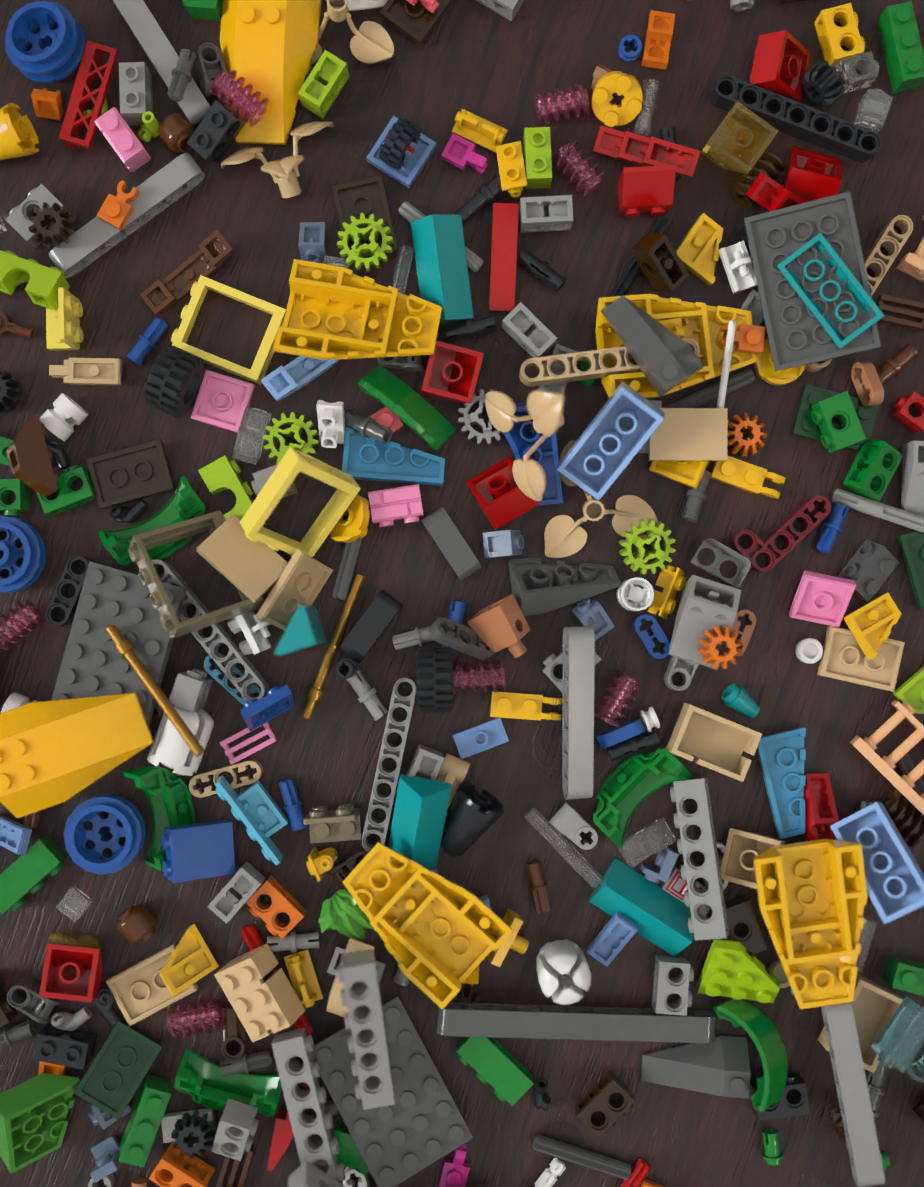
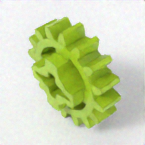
[337,213,393,272]
[263,412,319,464]
[619,518,676,575]

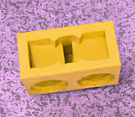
[814,3,865,68]

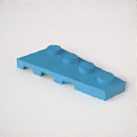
[342,427,445,486]
[756,727,806,839]

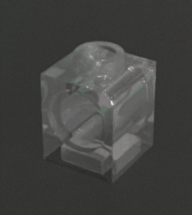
[836,51,879,93]
[853,89,893,133]

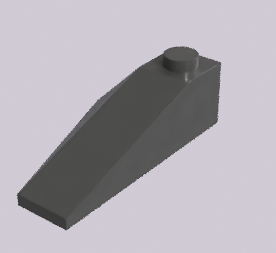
[601,295,704,397]
[508,557,621,616]
[640,1034,751,1099]

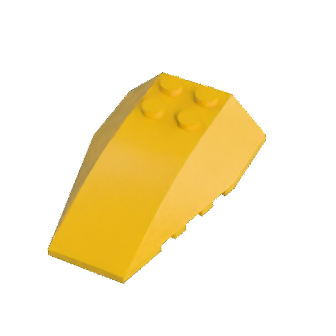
[220,0,322,145]
[273,259,442,360]
[595,294,757,398]
[0,693,154,818]
[753,839,867,1009]
[343,842,514,1010]

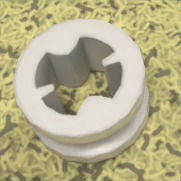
[640,706,660,732]

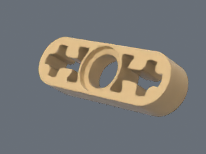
[189,759,263,798]

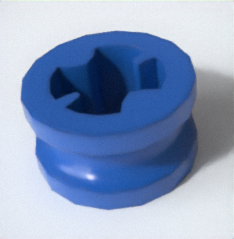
[618,35,642,62]

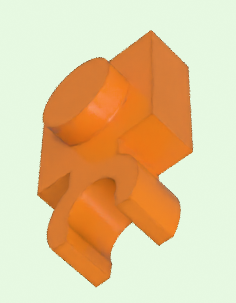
[96,180,139,231]
[718,324,765,355]

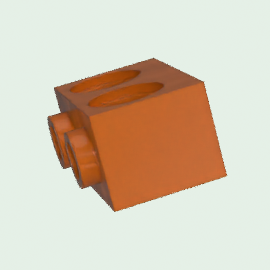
[245,875,307,939]
[149,1141,215,1187]

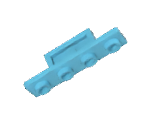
[215,775,289,866]

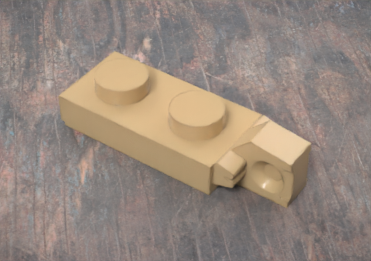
[49,358,122,386]

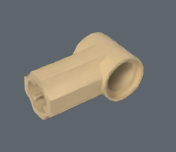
[437,753,470,808]

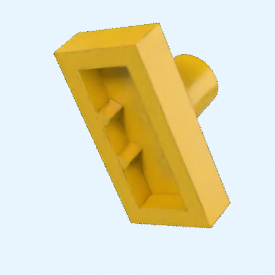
[487,909,529,967]

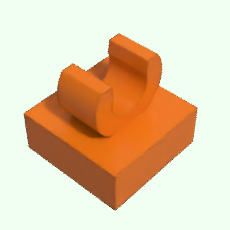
[31,88,64,121]

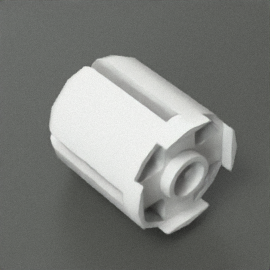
[147,705,214,776]
[536,939,591,1005]

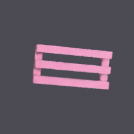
[219,722,277,765]

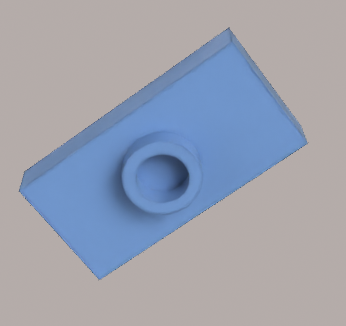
[453,717,509,759]
[0,814,32,855]
[586,911,638,967]

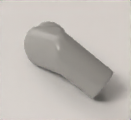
[51,1006,93,1031]

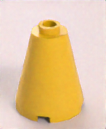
[0,102,39,160]

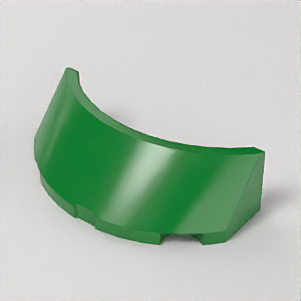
[358,365,456,453]
[98,476,205,565]
[593,749,692,849]
[123,765,195,871]
[712,998,788,1112]
[174,1048,282,1117]

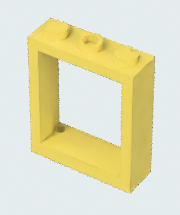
[171,275,286,385]
[240,447,361,558]

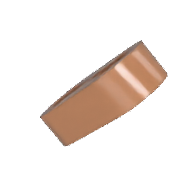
[851,362,884,406]
[731,609,756,656]

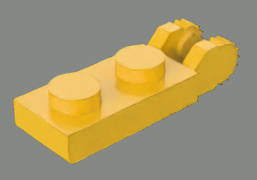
[710,455,786,499]
[490,691,563,721]

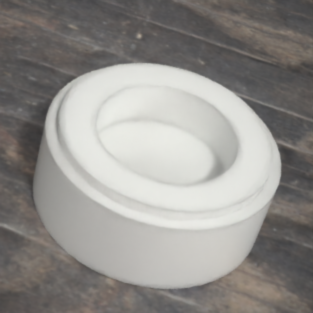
[795,638,823,664]

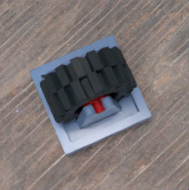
[366,115,436,188]

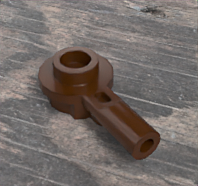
[0,311,35,339]

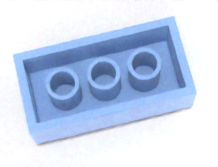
[557,381,664,501]
[830,802,924,924]

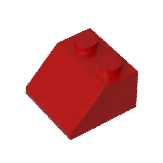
[749,30,811,103]
[781,146,842,202]
[617,165,676,218]
[420,341,484,404]
[466,456,539,530]
[39,943,103,1003]

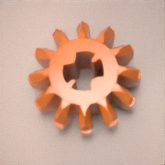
[727,413,767,457]
[697,625,743,669]

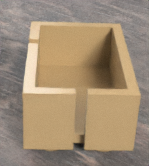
[666,702,762,782]
[214,943,306,1042]
[818,974,907,1073]

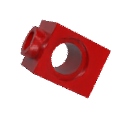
[891,391,924,434]

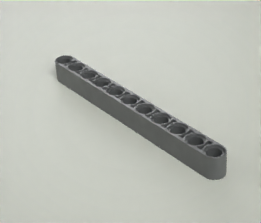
[437,1002,716,1043]

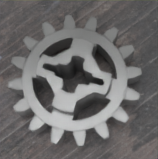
[458,389,504,445]

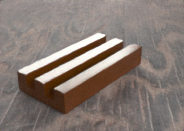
[877,294,924,331]
[216,1147,254,1187]

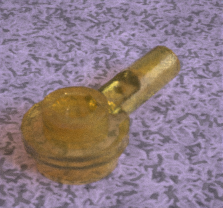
[48,931,100,948]

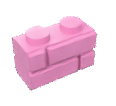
[95,107,151,173]
[368,484,424,528]

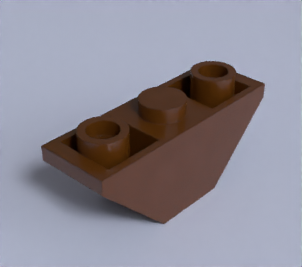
[6,414,59,497]

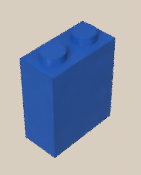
[161,819,235,883]

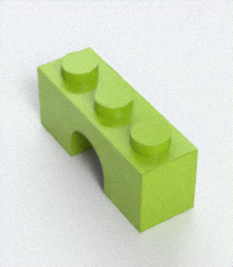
[0,250,70,311]
[198,455,266,526]

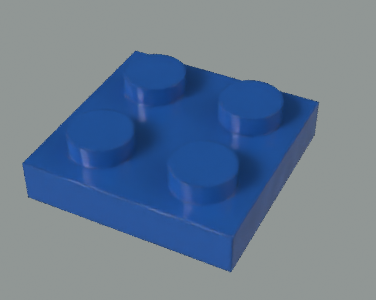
[240,685,295,731]

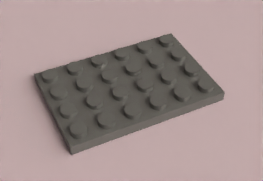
[744,191,881,372]
[51,561,187,727]
[312,995,473,1187]

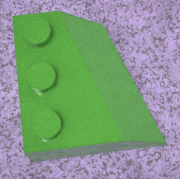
[0,1073,80,1174]

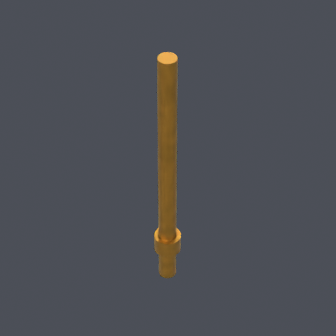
[301,573,365,720]
[106,624,205,757]

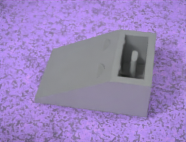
[901,441,924,517]
[668,575,741,670]

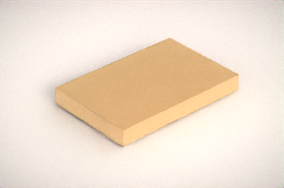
[648,408,728,461]
[196,514,288,603]
[256,549,333,631]
[817,626,905,692]
[106,943,199,1027]

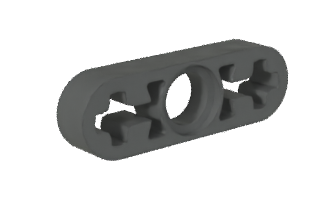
[429,617,495,661]

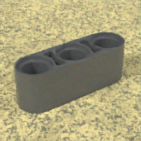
[421,507,482,582]

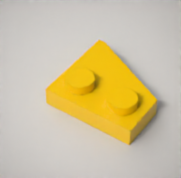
[676,213,723,286]
[843,592,901,660]
[159,924,219,996]

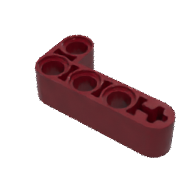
[729,495,831,572]

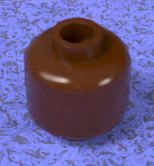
[158,113,196,153]
[117,904,156,943]

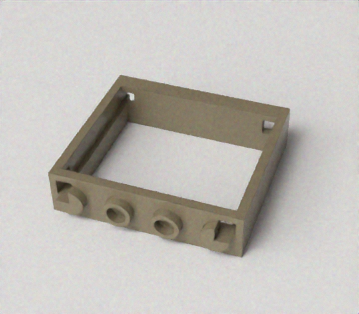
[128,510,263,639]

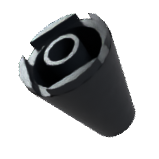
[441,783,504,857]

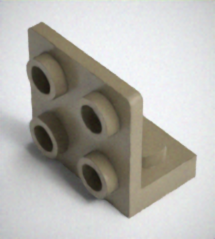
[303,804,362,844]

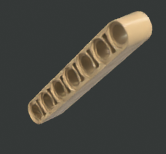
[805,215,913,372]
[519,339,699,387]

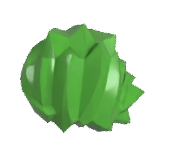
[318,889,373,940]

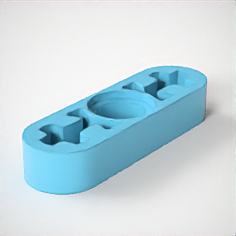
[204,653,261,705]

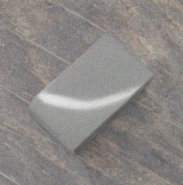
[690,538,751,587]

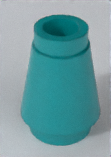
[721,683,760,719]

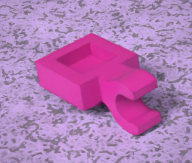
[441,133,488,174]
[439,1144,470,1187]

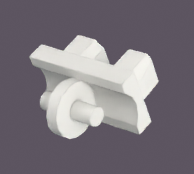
[718,241,757,294]
[317,400,345,448]
[228,611,271,655]

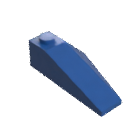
[504,400,563,506]

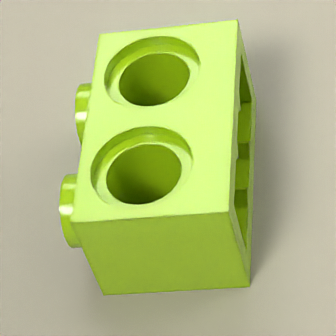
[298,50,350,119]
[523,127,552,189]

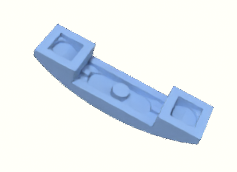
[261,356,340,401]

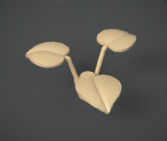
[310,0,394,65]
[221,121,334,198]
[485,390,564,501]
[544,440,658,558]

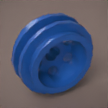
[5,1,85,83]
[0,516,47,593]
[64,794,147,875]

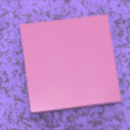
[191,370,255,434]
[788,570,856,627]

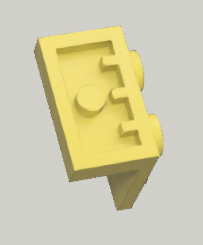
[46,287,83,351]

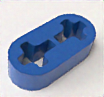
[633,614,670,659]
[596,718,646,749]

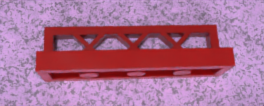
[59,40,119,150]

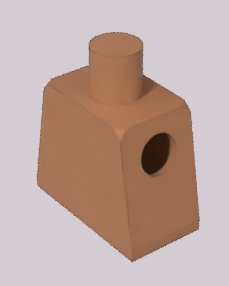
[467,594,530,658]

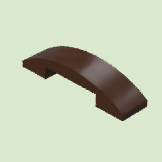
[140,230,234,315]

